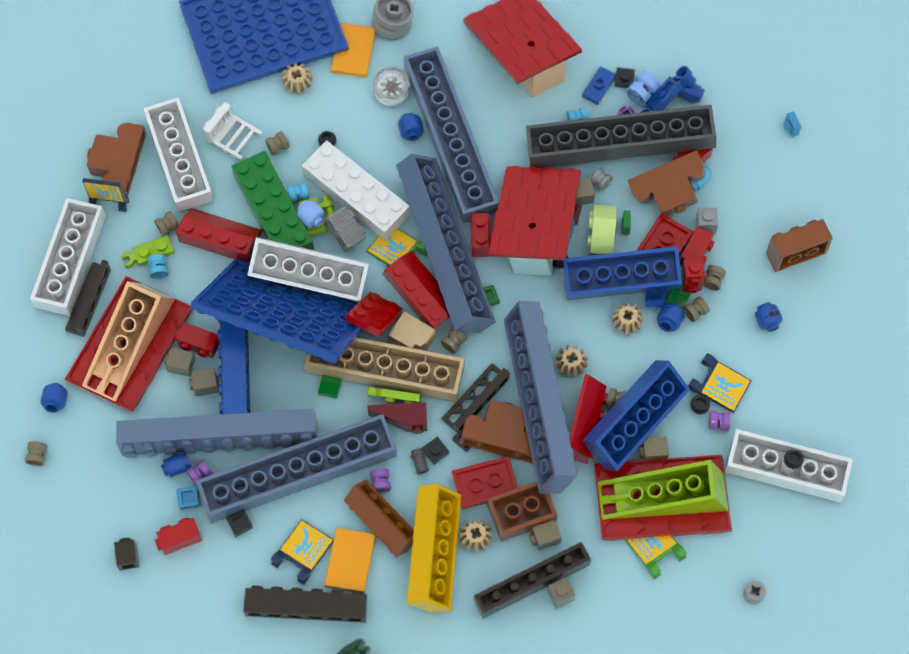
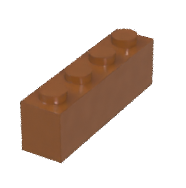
[344,480,414,557]

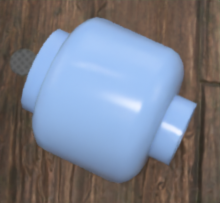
[297,200,325,228]

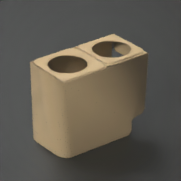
[387,311,436,351]

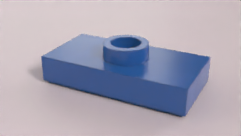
[582,66,616,105]

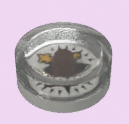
[373,67,410,106]

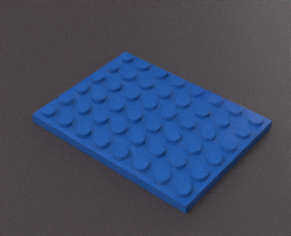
[179,0,349,94]
[190,258,363,363]

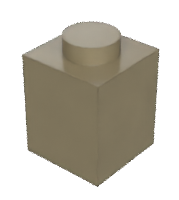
[576,178,595,205]
[164,348,196,377]
[189,368,219,396]
[639,436,669,460]
[529,519,562,551]
[547,577,575,609]

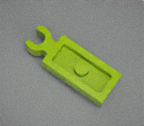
[121,235,175,269]
[367,387,421,403]

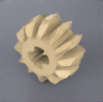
[281,63,313,94]
[611,302,644,335]
[556,345,588,378]
[459,518,493,553]

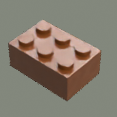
[766,219,833,273]
[487,481,558,542]

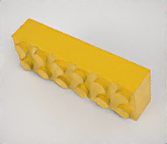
[407,484,461,613]

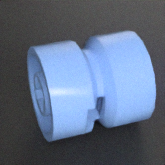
[626,71,660,106]

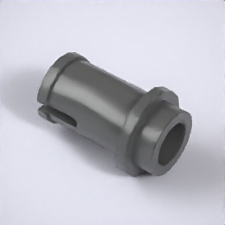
[410,448,429,475]

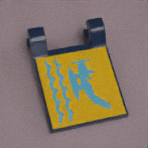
[82,178,129,212]
[688,353,752,413]
[271,519,334,585]

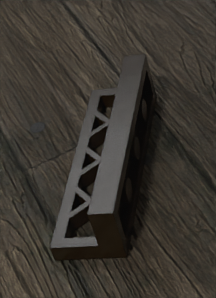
[65,260,111,337]
[442,363,510,433]

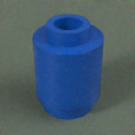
[678,83,705,103]
[161,453,191,478]

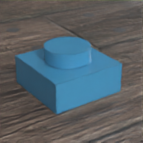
[784,111,801,137]
[176,486,200,510]

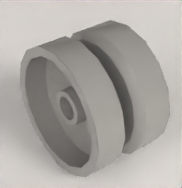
[372,0,414,40]

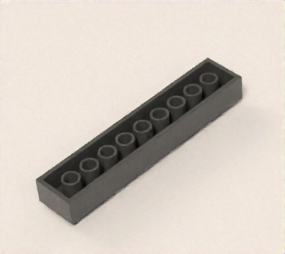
[526,105,716,168]

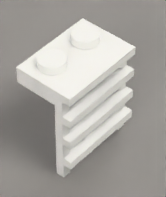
[203,102,263,161]

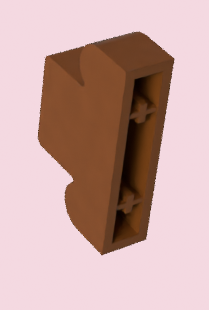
[87,123,146,197]
[627,150,706,216]
[459,400,533,464]

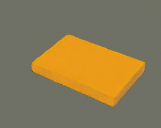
[331,23,376,78]
[325,528,376,593]

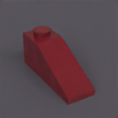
[367,402,427,434]

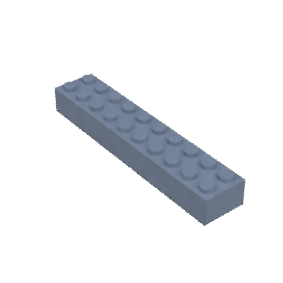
[403,46,499,224]
[396,154,496,333]
[504,301,577,494]
[116,409,318,458]
[196,414,397,523]

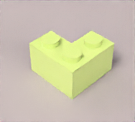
[587,205,616,254]

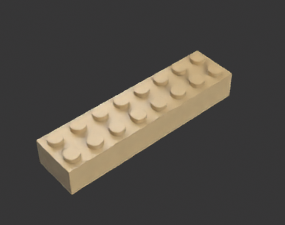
[304,338,465,402]

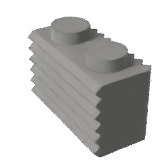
[324,206,366,252]

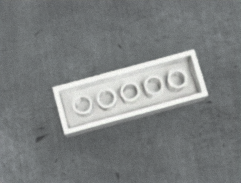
[143,97,214,212]
[301,140,411,241]
[30,198,106,316]
[247,237,369,301]
[725,429,853,503]

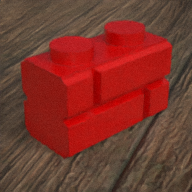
[471,213,491,257]

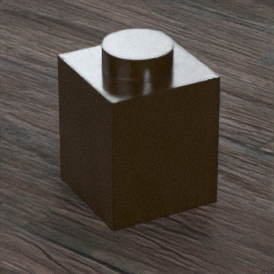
[114,538,139,570]

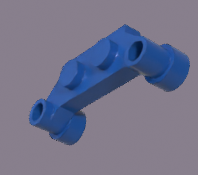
[640,66,696,113]

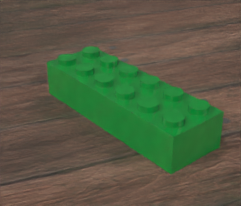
[231,150,314,250]

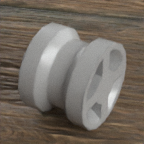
[591,168,613,192]
[743,581,765,604]

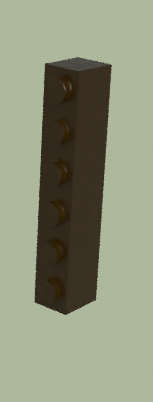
[474,542,591,619]
[243,585,368,623]

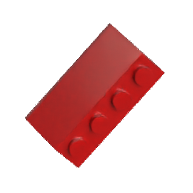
[176,208,262,262]
[382,250,450,329]
[569,374,609,464]

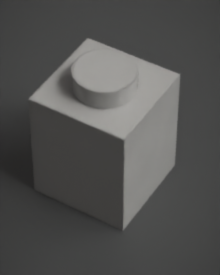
[696,208,718,234]

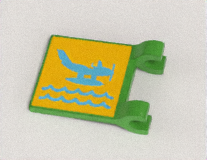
[366,229,428,266]
[624,536,687,579]

